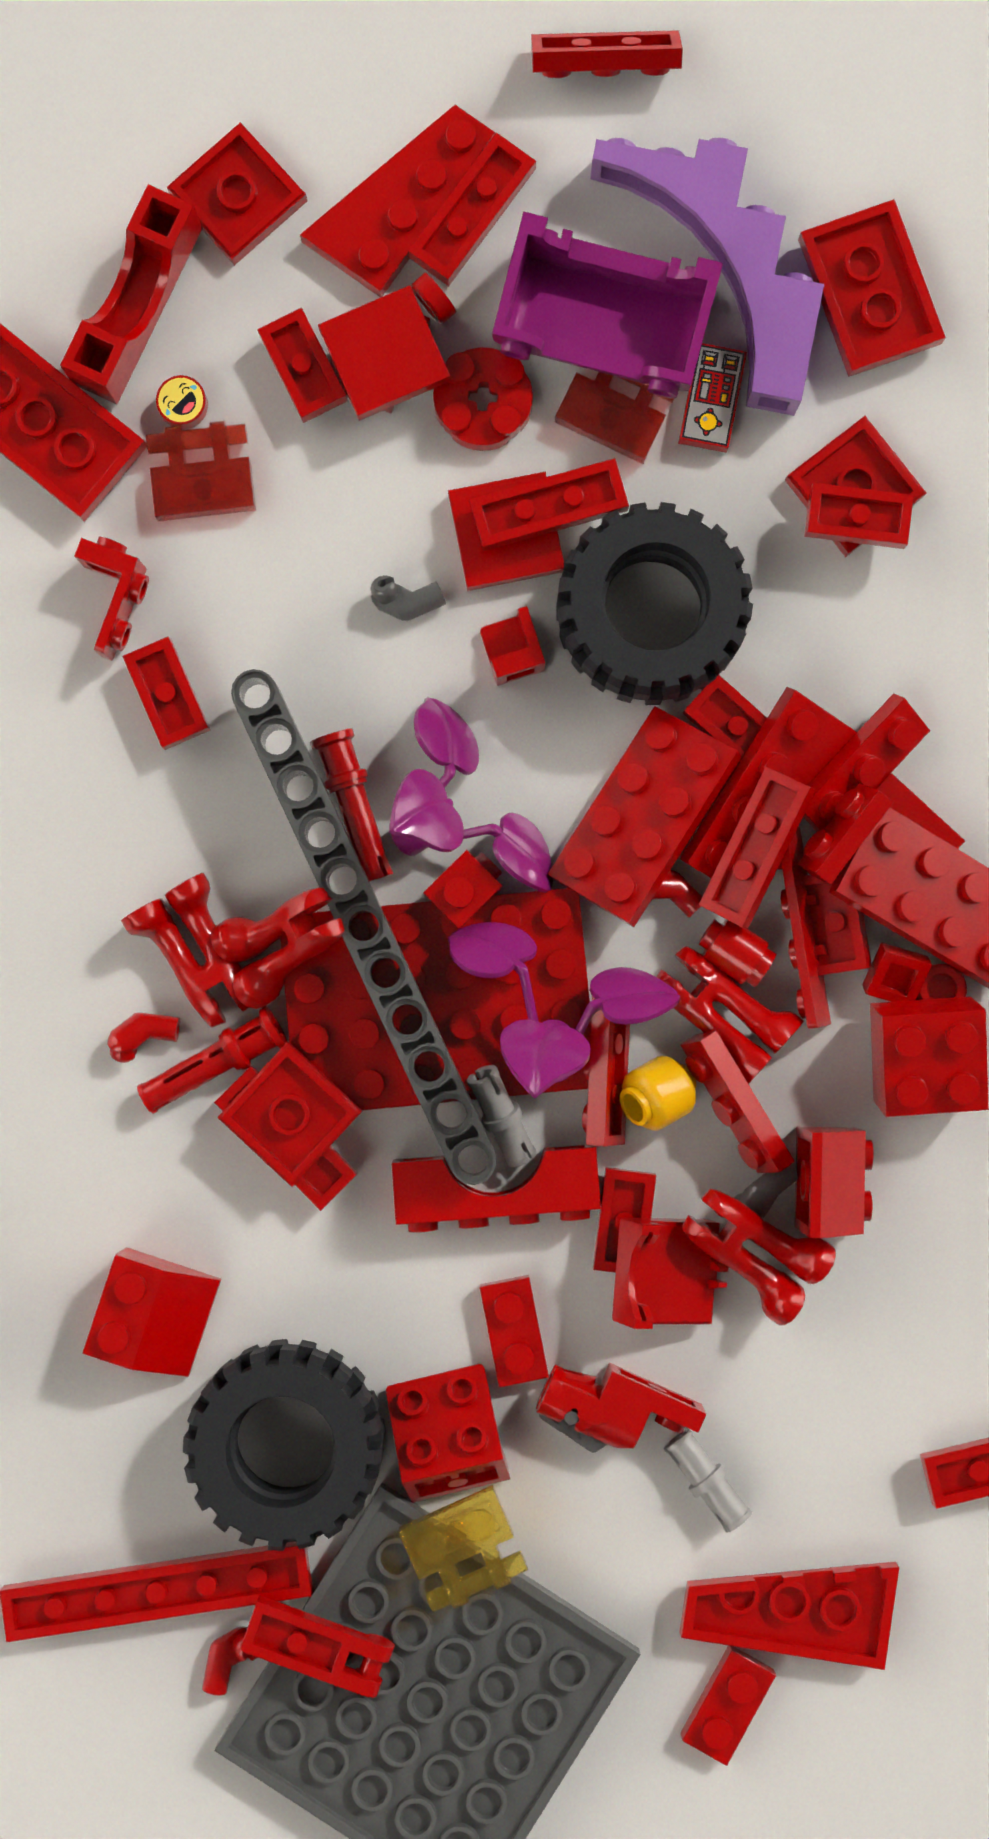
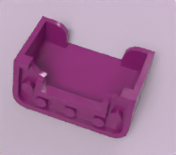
[492,211,723,398]

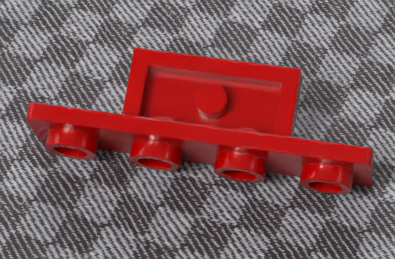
[778,827,872,1029]

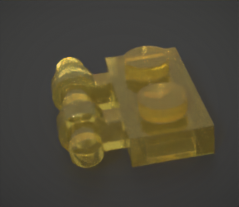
[398,1485,529,1612]

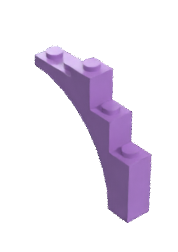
[590,138,824,416]

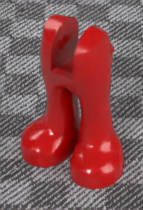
[121,873,249,1028]
[211,888,344,1009]
[656,946,804,1084]
[682,1188,836,1326]

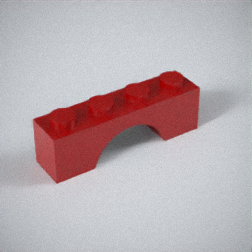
[60,184,203,405]
[391,1145,601,1232]

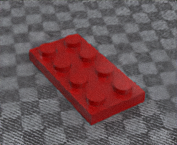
[0,323,148,522]
[547,706,742,927]
[829,808,989,989]

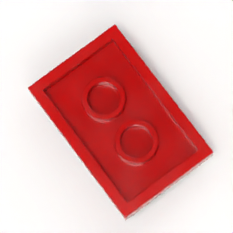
[798,199,946,377]

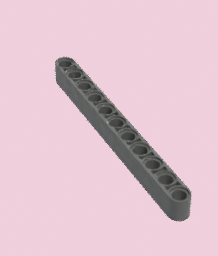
[231,669,496,1185]

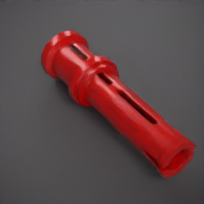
[310,728,393,882]
[137,1006,288,1114]

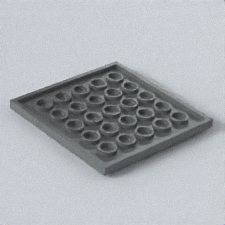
[214,1483,641,1839]

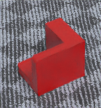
[480,606,545,686]

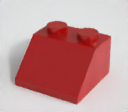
[794,1126,874,1239]
[82,1247,222,1377]

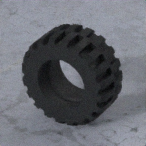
[556,502,753,705]
[183,1339,385,1551]

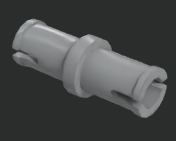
[467,1065,537,1168]
[664,1429,752,1533]

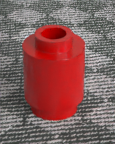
[698,919,777,988]

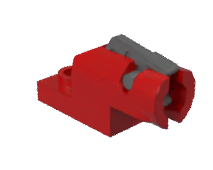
[536,1362,706,1453]

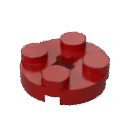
[433,347,533,451]

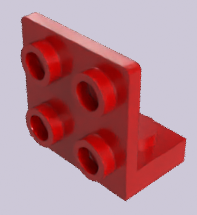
[386,1364,510,1503]

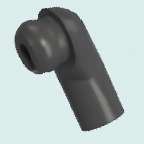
[370,575,446,621]
[734,1165,798,1219]

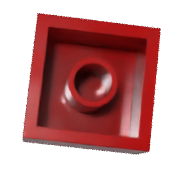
[870,996,989,1117]

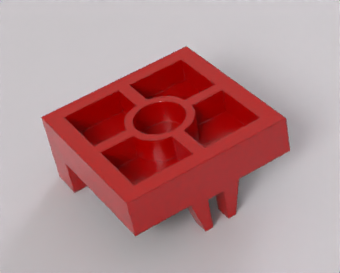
[612,1217,729,1329]

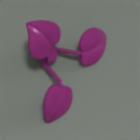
[389,697,553,893]
[448,922,680,1098]

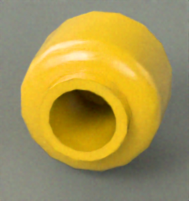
[620,1056,696,1131]

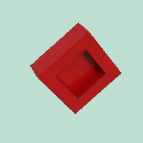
[862,942,932,1002]

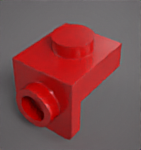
[423,850,503,929]

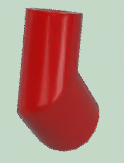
[650,870,702,918]
[107,1012,181,1063]
[202,1627,258,1696]

